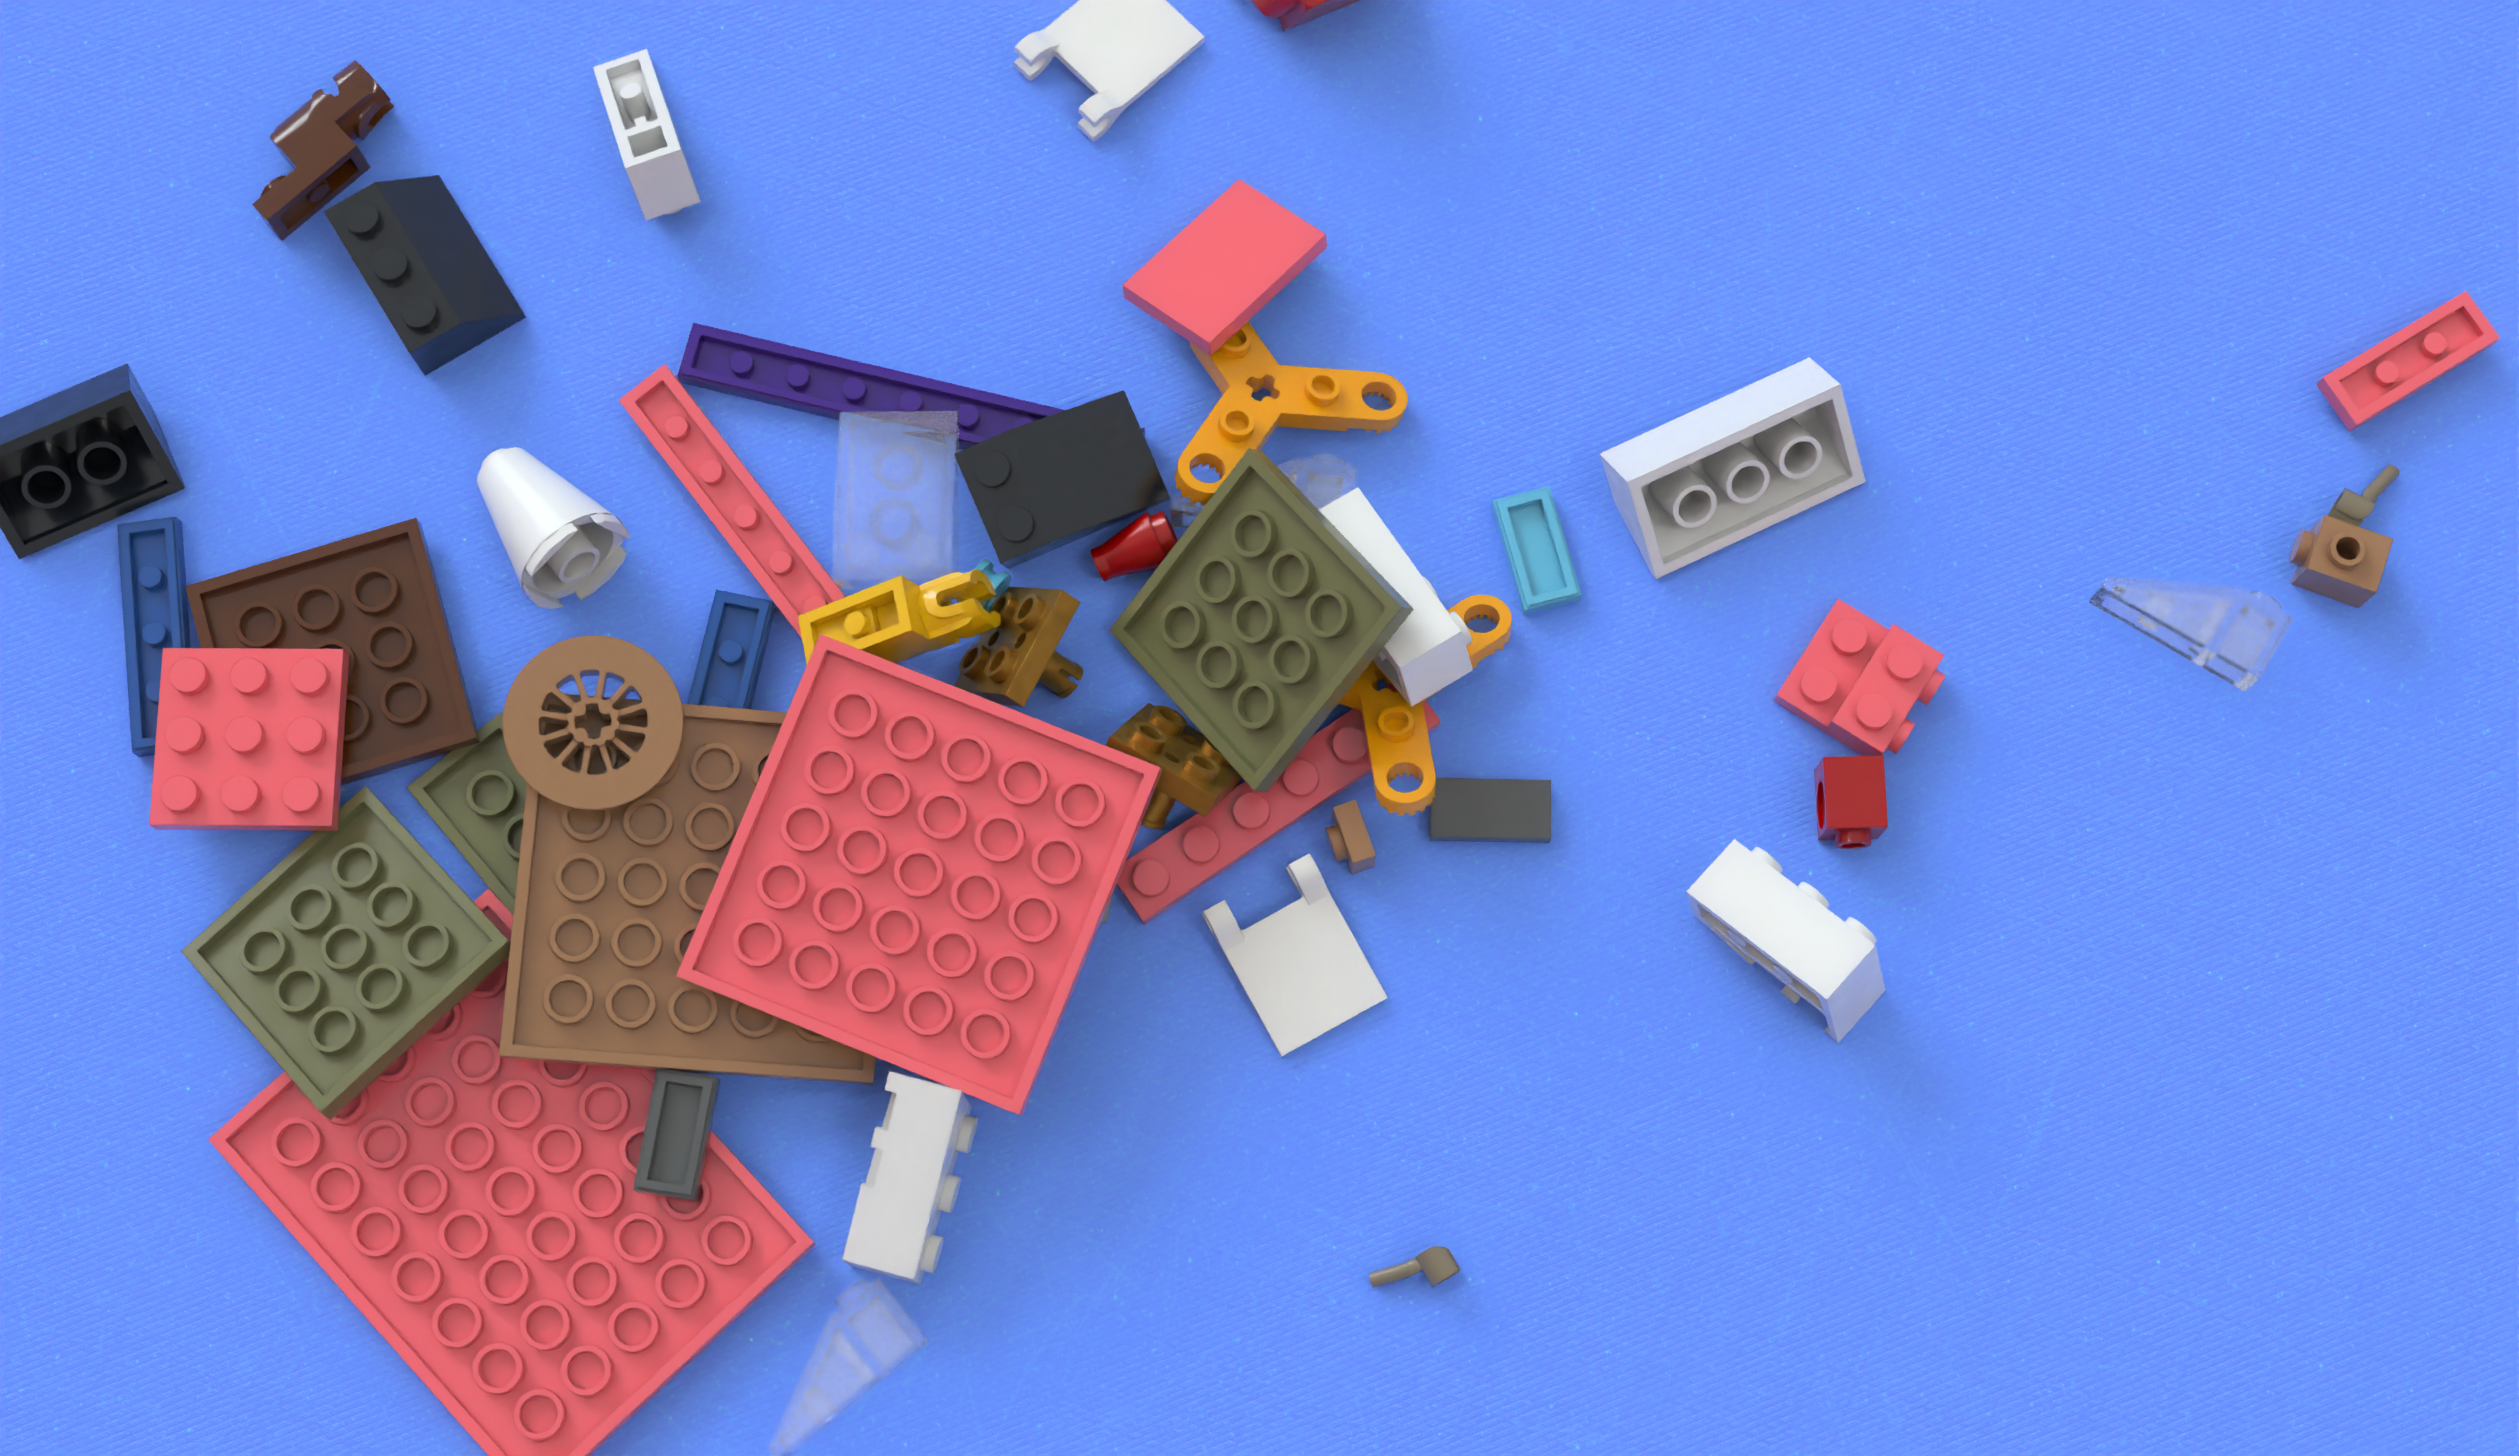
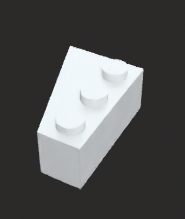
[1319,487,1473,707]
[1686,839,1886,1043]
[842,1071,978,1285]

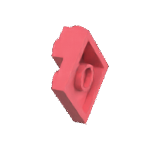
[1773,599,1946,756]

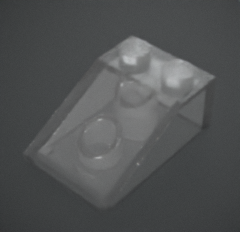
[833,411,959,589]

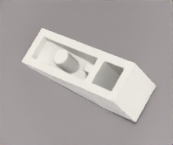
[593,49,701,221]

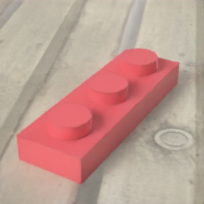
[2316,291,2500,432]

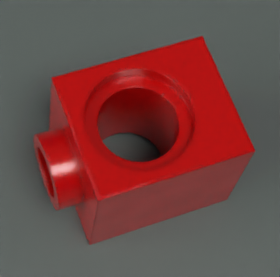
[1814,756,1888,849]

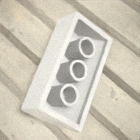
[1600,357,1866,579]

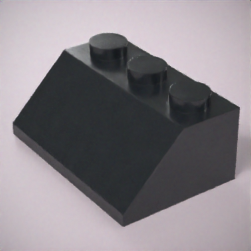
[324,175,526,376]
[0,363,185,559]

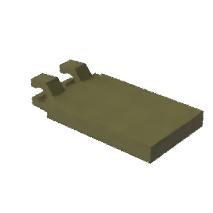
[406,712,527,914]

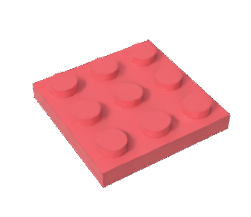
[149,648,349,831]

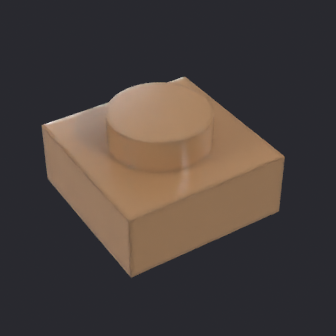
[1325,799,1376,875]

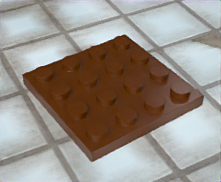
[185,518,480,785]

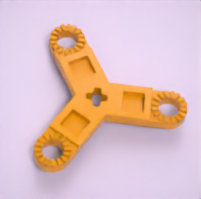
[1174,322,1408,506]
[1338,595,1512,816]

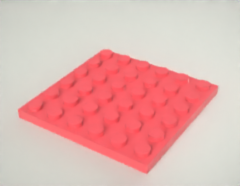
[676,634,1162,1116]

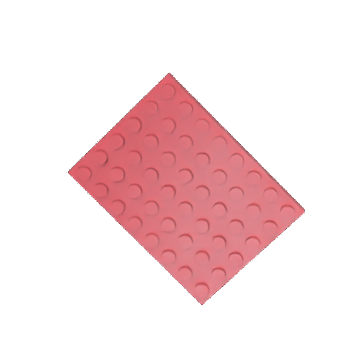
[208,888,817,1456]

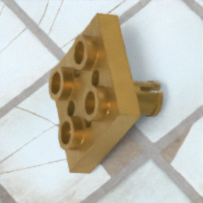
[954,586,1083,707]
[1105,703,1243,829]

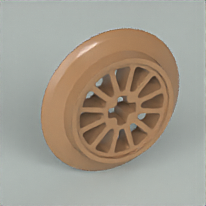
[502,635,684,810]

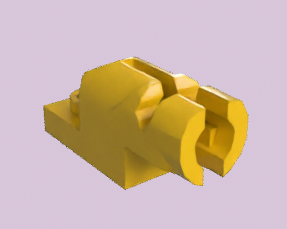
[798,569,1001,664]

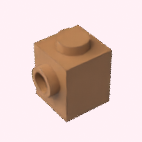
[2289,515,2393,609]

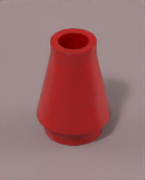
[1090,511,1178,582]

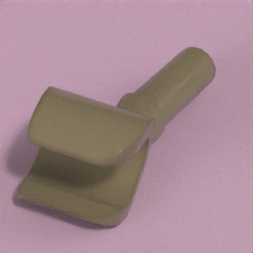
[2328,465,2400,527]
[1369,1246,1460,1288]

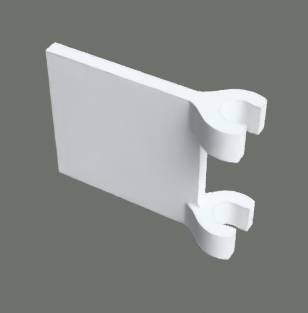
[1014,0,1205,142]
[1201,853,1388,1057]

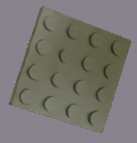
[1110,448,1414,792]
[181,786,511,1120]

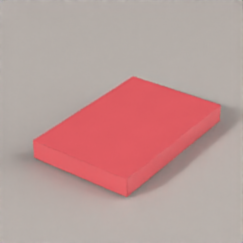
[1122,179,1327,356]

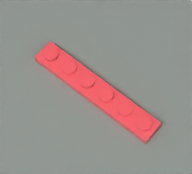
[619,364,847,638]
[1116,684,1441,925]

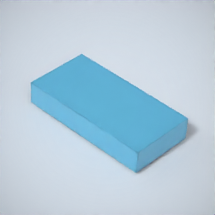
[1491,486,1582,616]

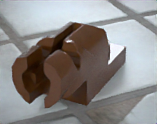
[252,60,395,241]

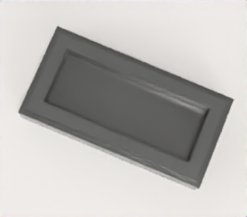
[1430,778,1551,843]
[633,1068,721,1202]

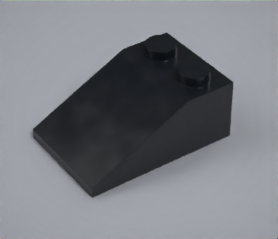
[954,390,1171,569]

